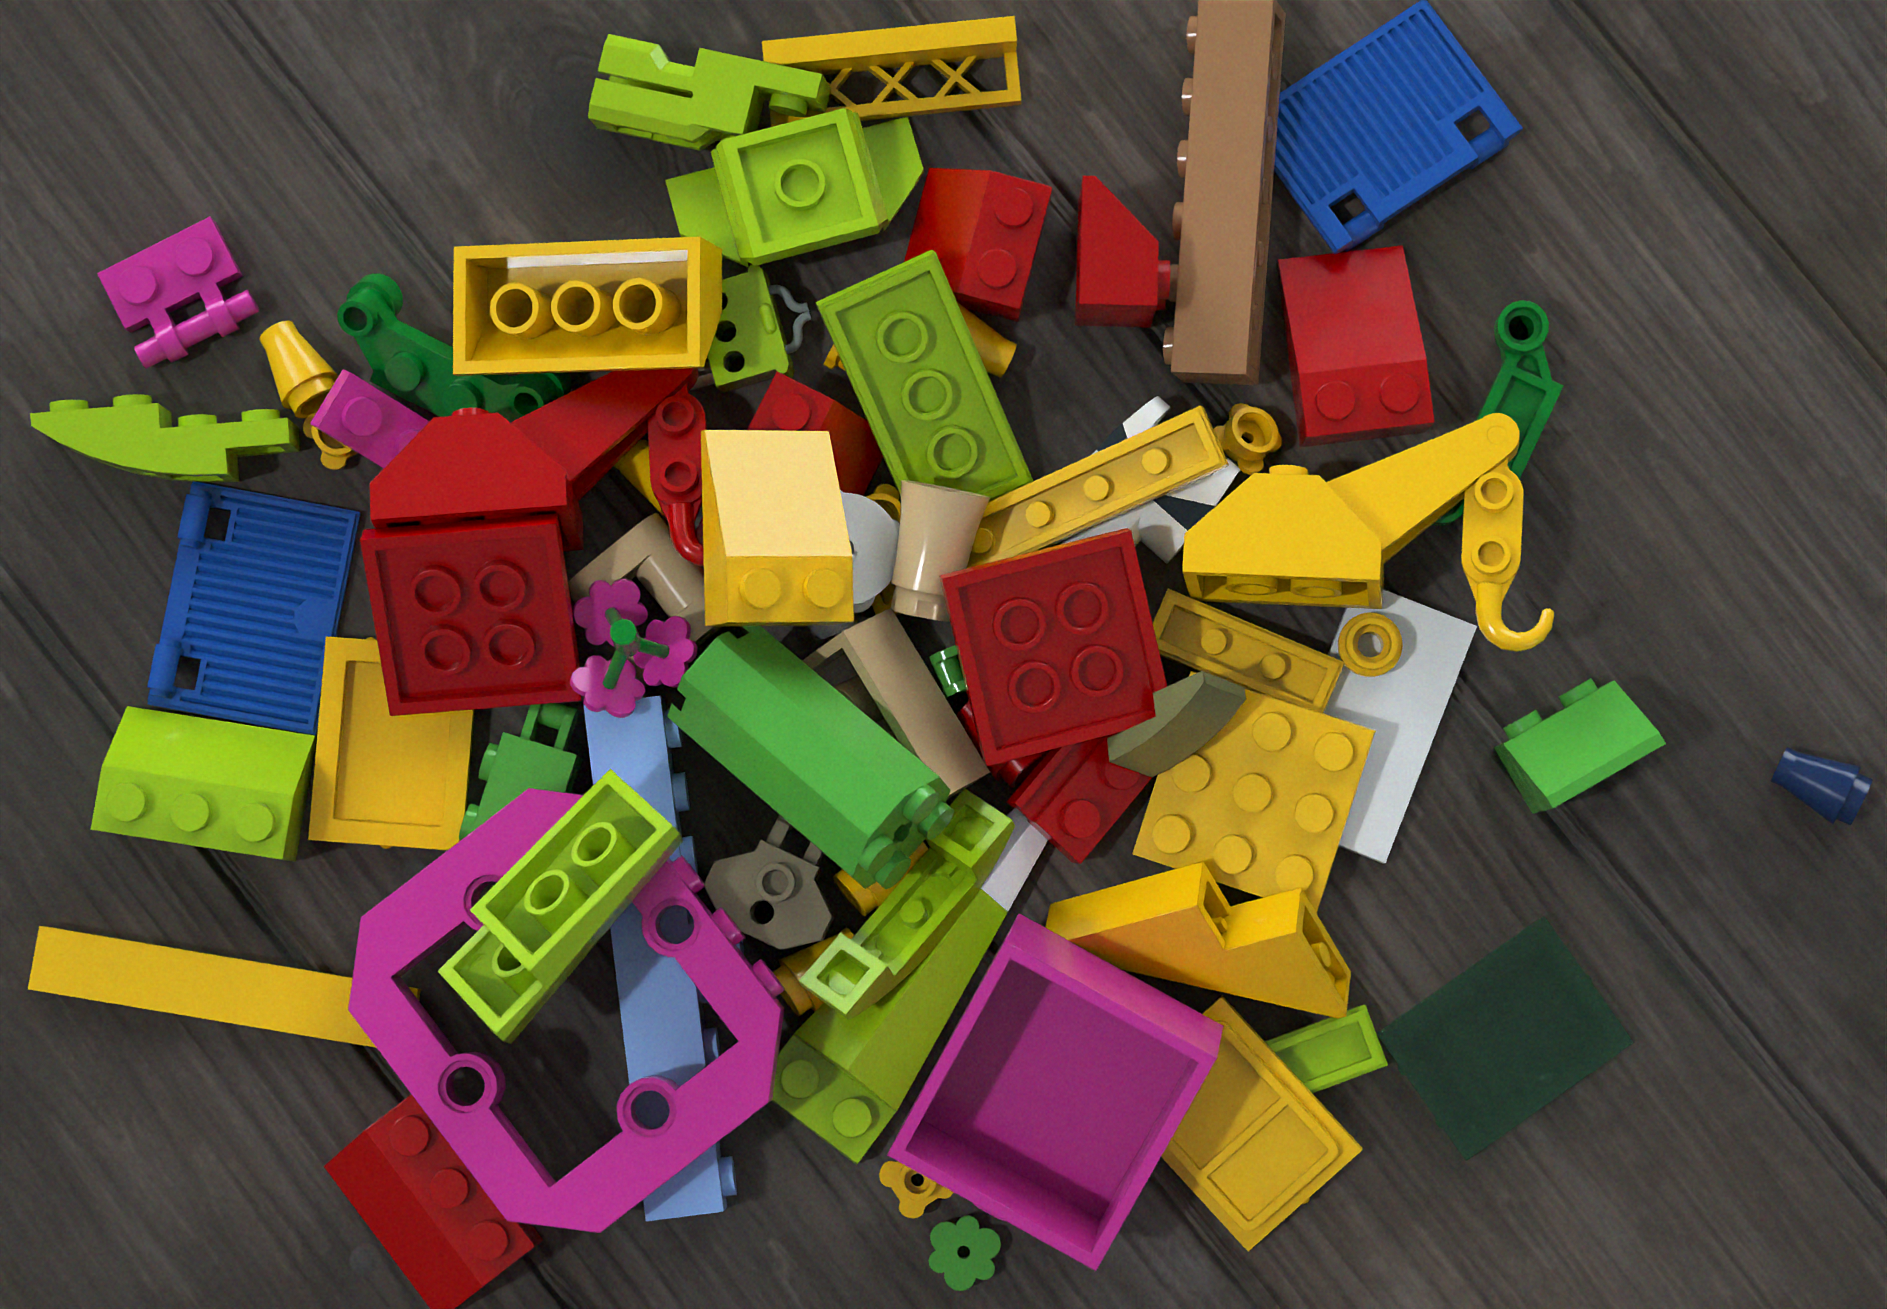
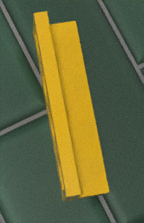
[762,16,1021,127]

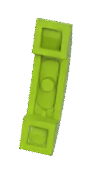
[799,788,1015,1020]

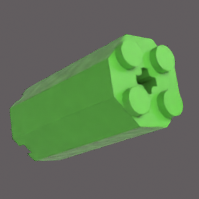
[667,626,954,889]

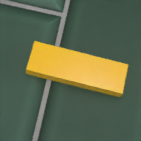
[1153,588,1344,713]

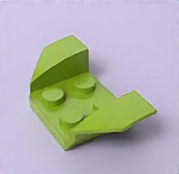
[665,108,924,267]

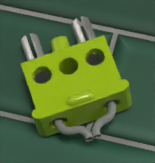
[691,264,812,393]

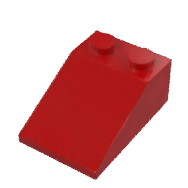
[1277,245,1435,447]

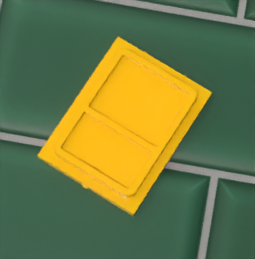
[308,636,475,850]
[1161,996,1363,1252]

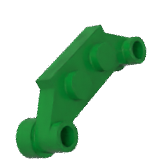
[337,273,572,422]
[1432,300,1564,526]

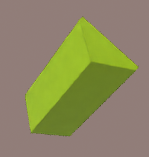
[438,769,683,1044]

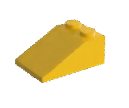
[701,430,854,626]

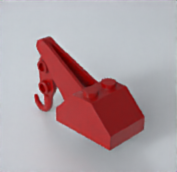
[370,368,707,566]

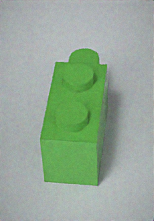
[459,703,583,840]

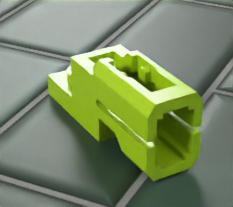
[588,34,831,151]

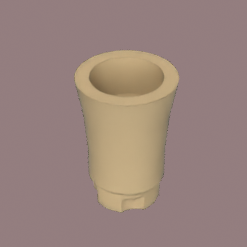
[891,480,990,622]

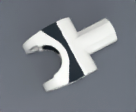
[1060,396,1240,564]

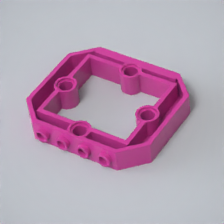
[348,788,785,1233]

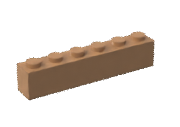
[1163,0,1286,385]

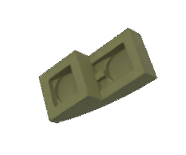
[1107,671,1246,777]

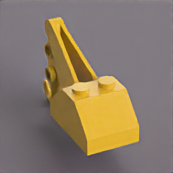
[1182,413,1554,652]

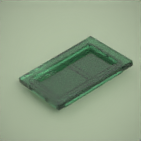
[1376,916,1634,1161]

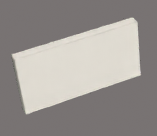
[1324,589,1477,864]

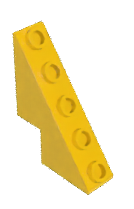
[1045,861,1351,1019]

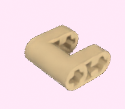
[568,513,723,687]

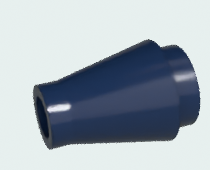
[1771,747,1873,826]

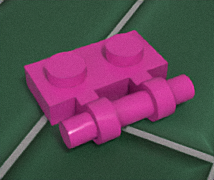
[97,216,260,369]

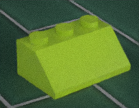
[91,706,317,862]

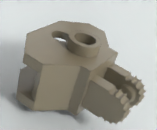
[704,815,835,950]

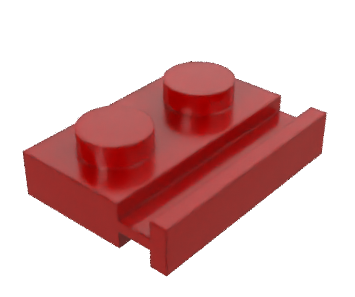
[1007,732,1152,864]

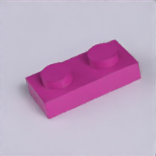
[310,369,429,469]

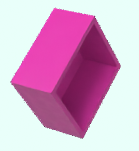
[887,913,1223,1271]

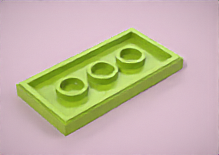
[815,250,1033,502]

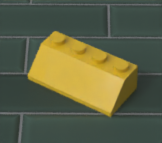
[453,237,722,376]

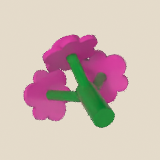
[570,579,697,718]

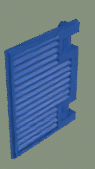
[1274,0,1523,255]
[147,481,361,736]

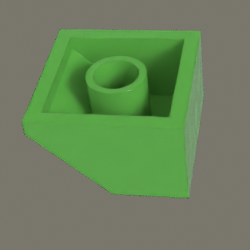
[1494,678,1666,814]

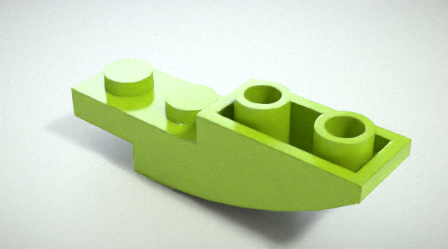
[30,394,300,483]

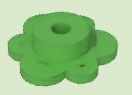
[929,1215,1001,1291]

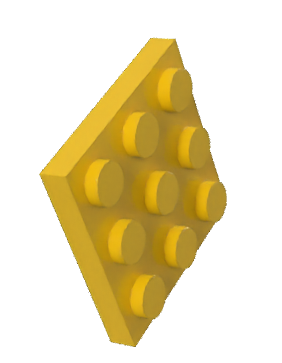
[1132,671,1376,913]

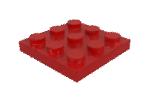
[360,513,582,716]
[939,528,1167,766]

